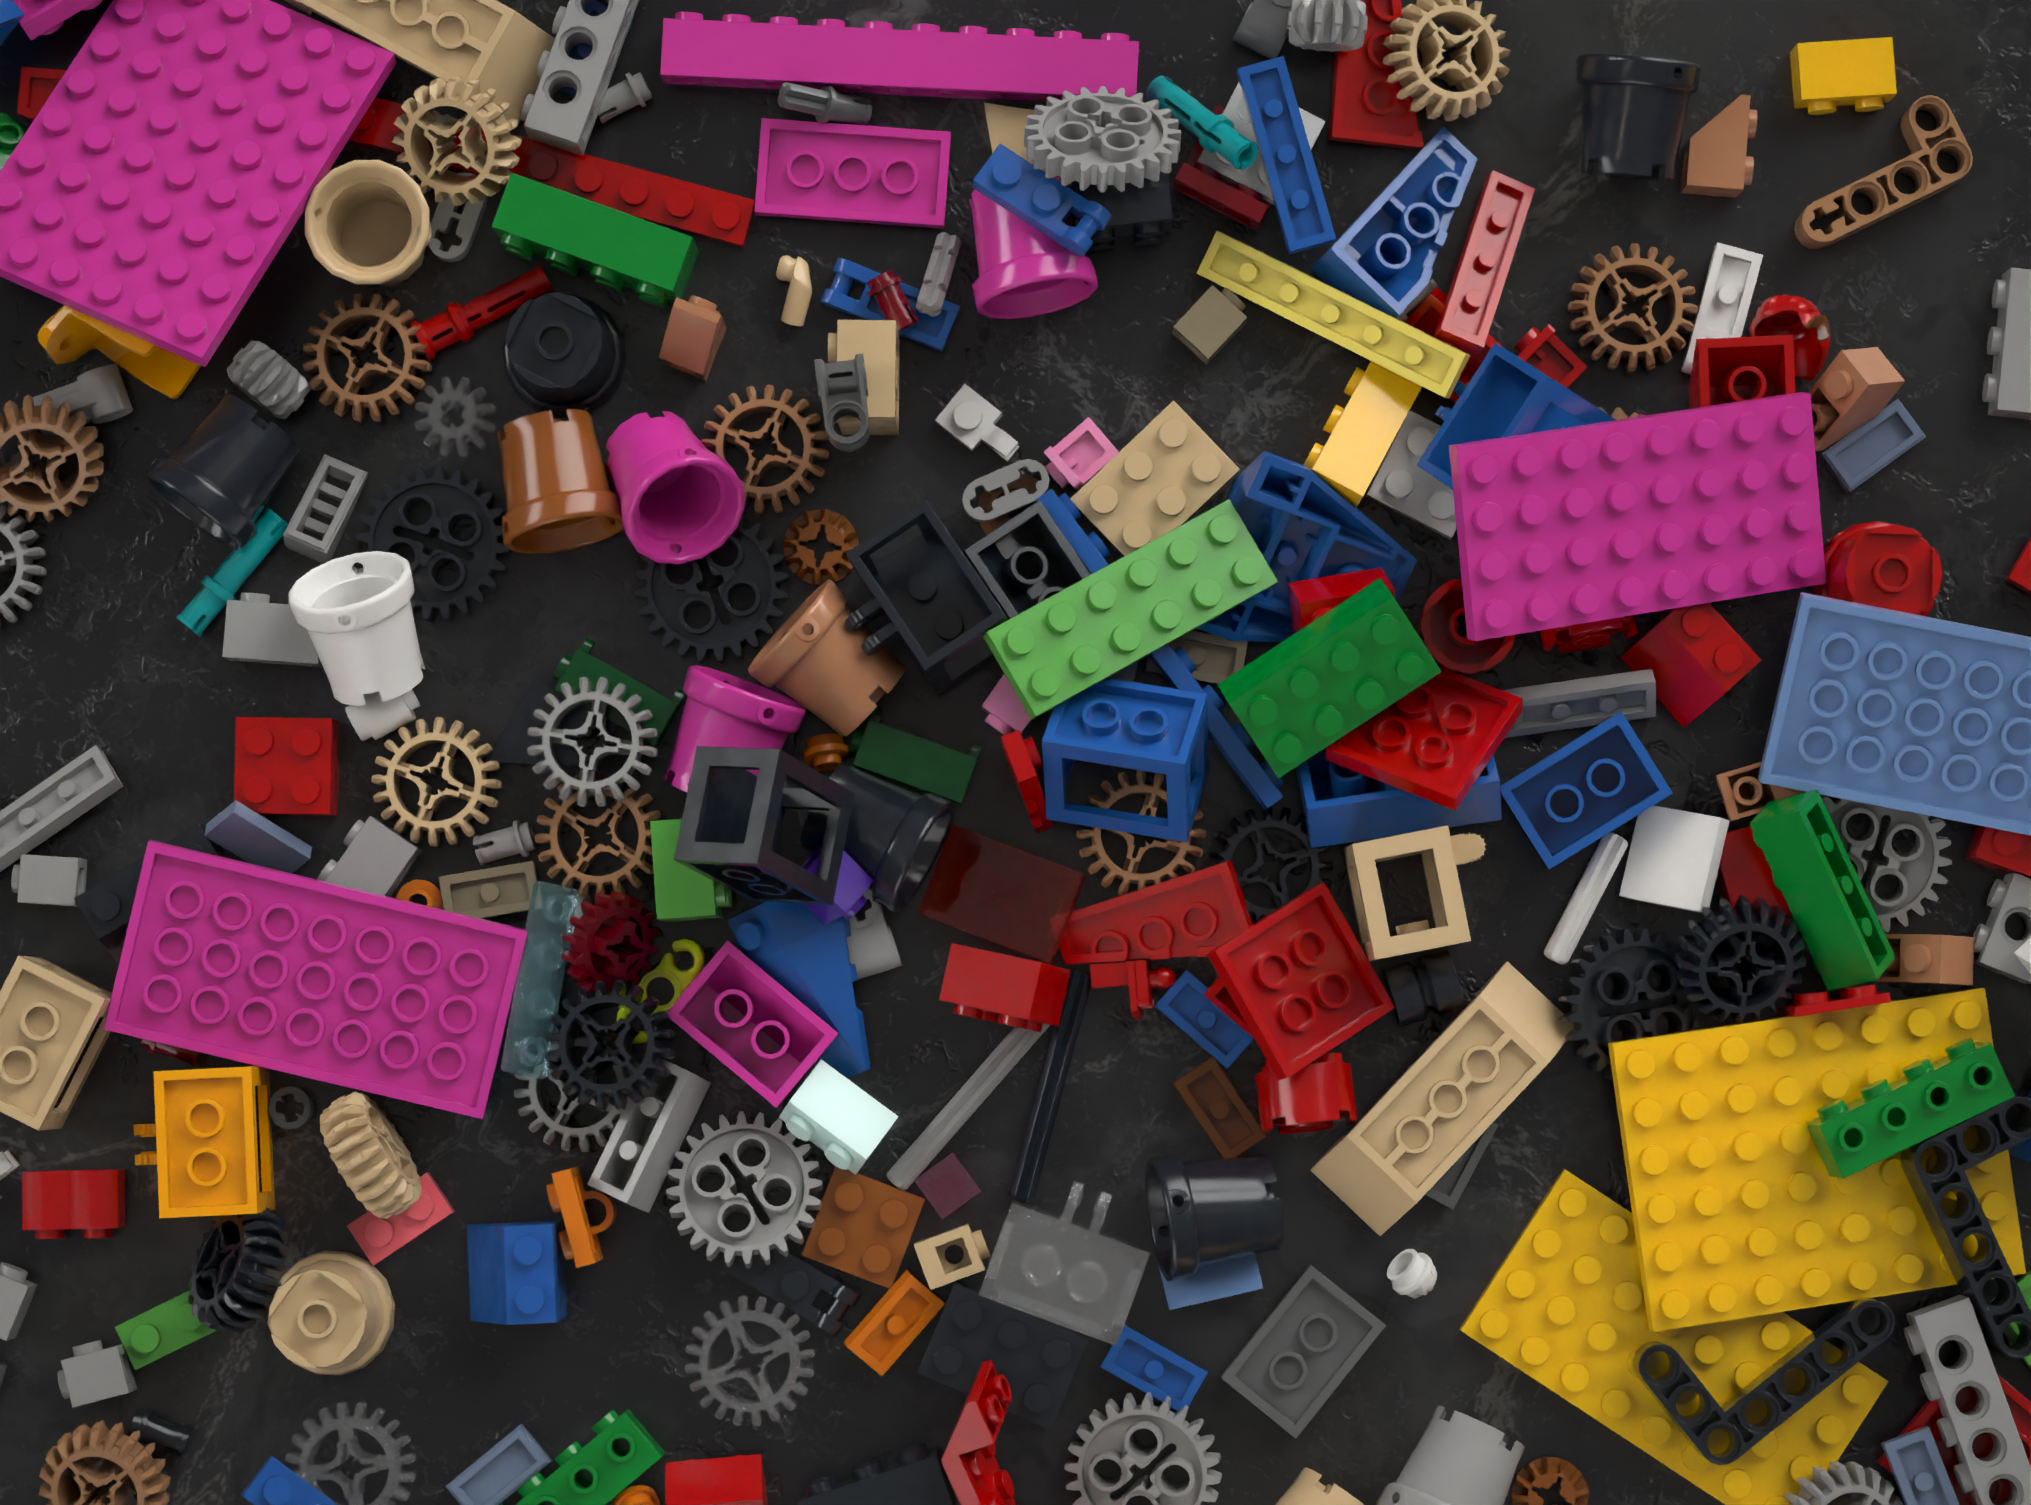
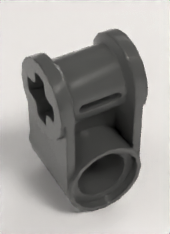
[1233,0,1292,59]
[814,353,870,452]

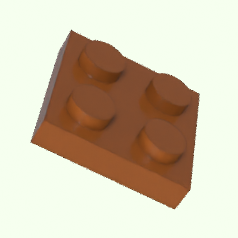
[802,1166,926,1289]

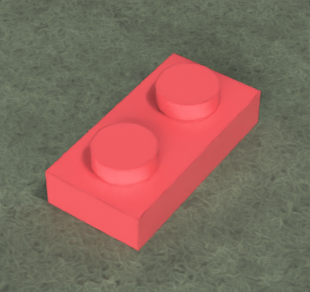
[347,1172,455,1266]

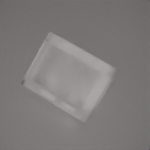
[978,1181,1150,1346]

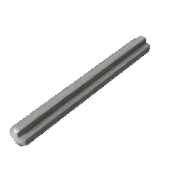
[887,1023,1050,1191]

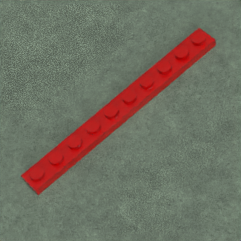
[348,97,755,248]

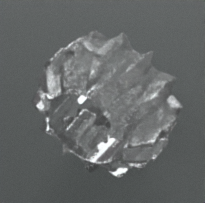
[415,377,496,458]

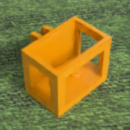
[133,1066,275,1218]

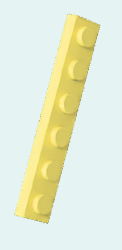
[1196,230,1470,399]

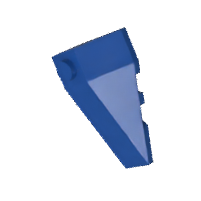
[1310,126,1478,318]
[727,902,871,1078]

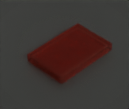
[918,824,1086,965]

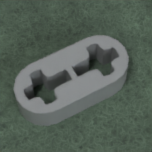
[428,172,488,263]
[962,459,1049,523]

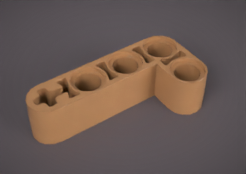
[1794,95,1973,250]

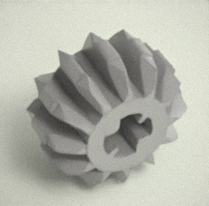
[1287,0,1368,52]
[226,340,310,419]

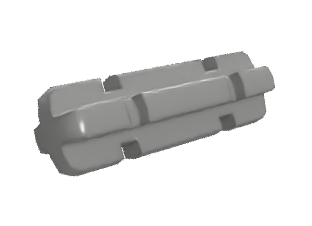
[916,232,961,317]

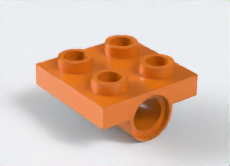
[546,1166,617,1268]

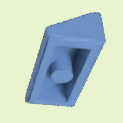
[1158,1254,1263,1310]

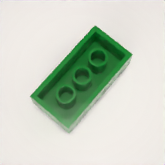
[492,172,699,308]
[1217,578,1442,778]

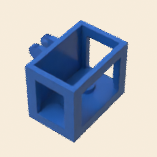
[1417,343,1616,490]
[1042,678,1209,842]

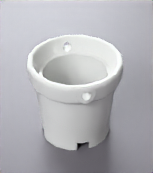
[288,551,425,706]

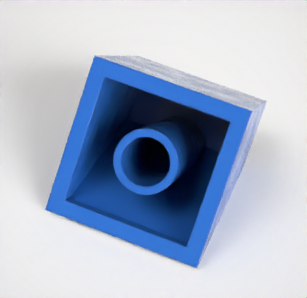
[467,1220,567,1325]

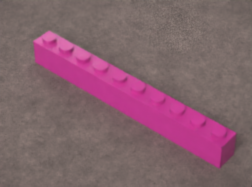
[660,12,1139,103]

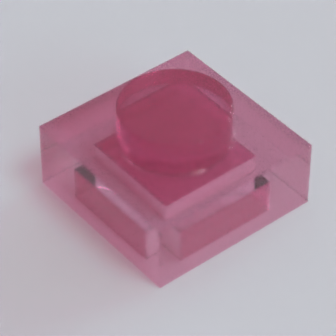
[914,1152,981,1219]

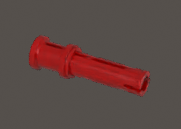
[410,265,554,361]

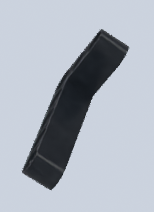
[1900,1096,2031,1358]
[1633,1298,1895,1465]

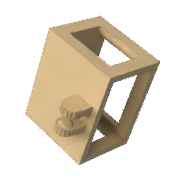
[1342,825,1486,961]
[0,956,112,1131]

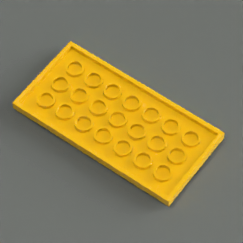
[1459,1169,1889,1505]

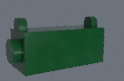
[553,637,686,749]
[848,708,982,805]

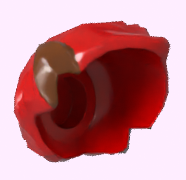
[1748,294,1831,382]

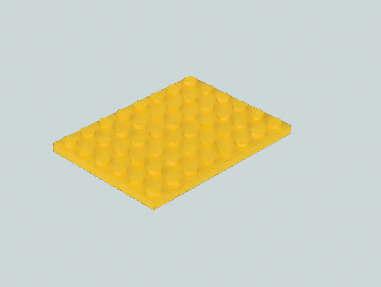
[1608,987,2026,1332]

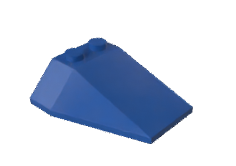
[1197,451,1417,642]

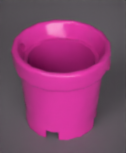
[969,176,1098,319]
[604,411,745,564]
[663,665,807,792]

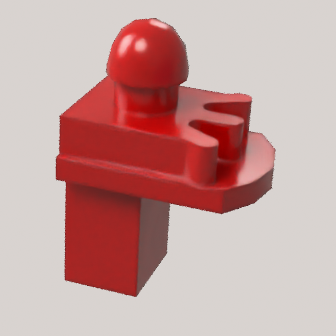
[1090,960,1176,1020]

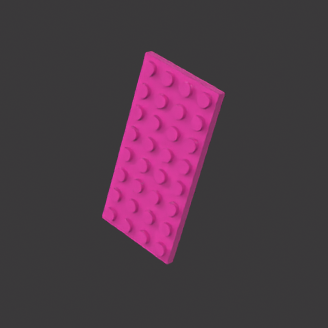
[1449,392,1826,641]
[104,840,529,1119]

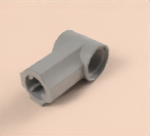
[32,364,133,436]

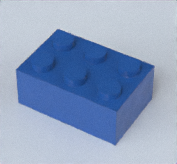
[1500,711,1673,870]

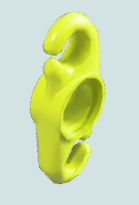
[616,939,705,1044]

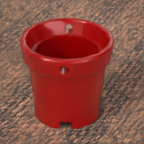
[1813,521,1943,616]

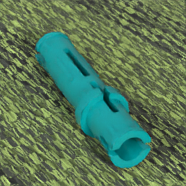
[1146,75,1258,170]
[176,507,288,637]

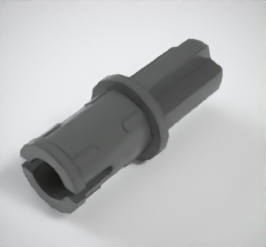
[777,82,872,126]

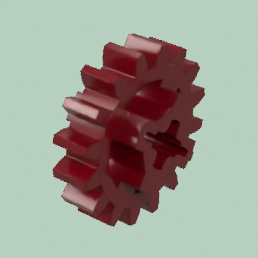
[561,890,659,994]

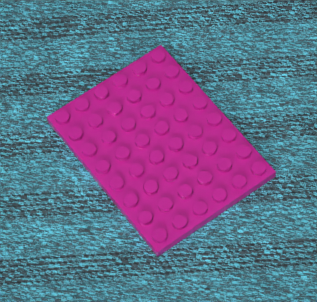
[0,0,397,367]

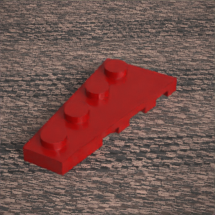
[1328,0,1424,151]

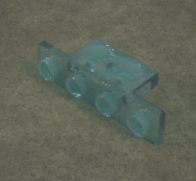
[501,881,578,1079]

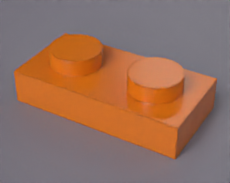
[843,1269,945,1376]

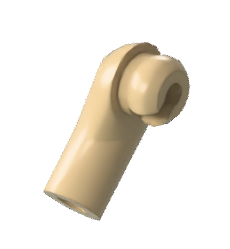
[776,255,812,326]

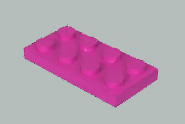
[754,118,951,229]

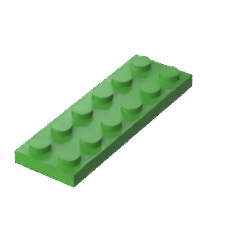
[983,499,1278,720]

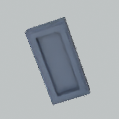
[1819,399,1926,494]
[204,800,312,873]
[446,1424,552,1505]

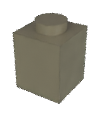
[1172,285,1247,365]

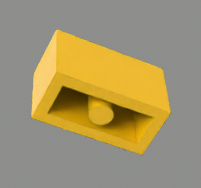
[1790,37,1897,115]

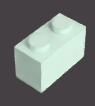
[779,1059,898,1175]

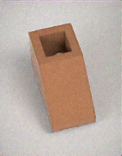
[1680,95,1757,198]
[659,295,727,381]
[1809,347,1905,451]
[1716,762,1805,821]
[1871,934,1974,985]

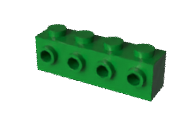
[1750,790,1895,991]
[1806,1038,2015,1179]
[501,1409,665,1505]

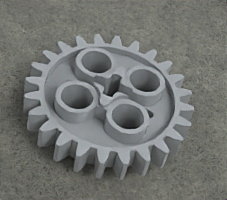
[1024,86,1181,193]
[1821,795,1952,932]
[666,1111,823,1269]
[1064,1392,1222,1505]

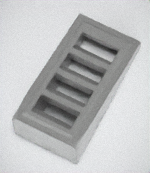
[283,454,368,564]

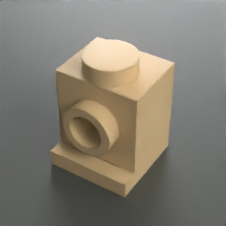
[914,1223,991,1290]

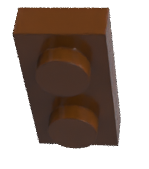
[1173,1056,1267,1159]

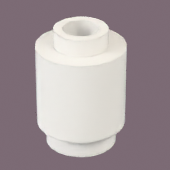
[345,689,420,741]

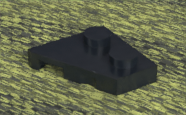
[489,679,618,767]

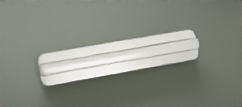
[1544,832,1628,965]

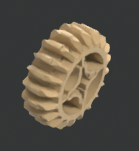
[1382,0,1511,121]
[392,76,522,206]
[371,717,502,847]
[320,1091,422,1219]

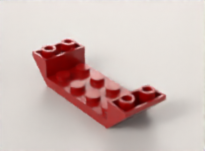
[941,1360,1016,1505]

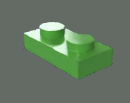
[115,1289,218,1370]

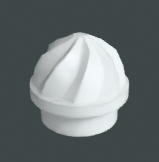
[1387,1249,1437,1299]

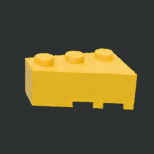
[1304,361,1422,508]

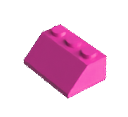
[667,940,839,1108]

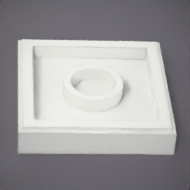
[1619,805,1729,913]

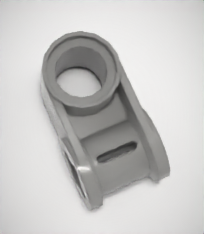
[846,888,902,980]

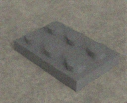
[1220,1264,1386,1438]

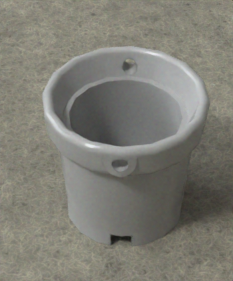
[1375,1406,1525,1505]

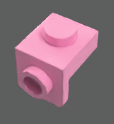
[1044,417,1119,491]

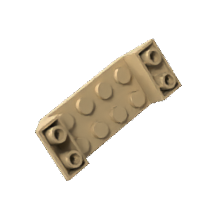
[284,0,555,124]
[1310,961,1574,1236]

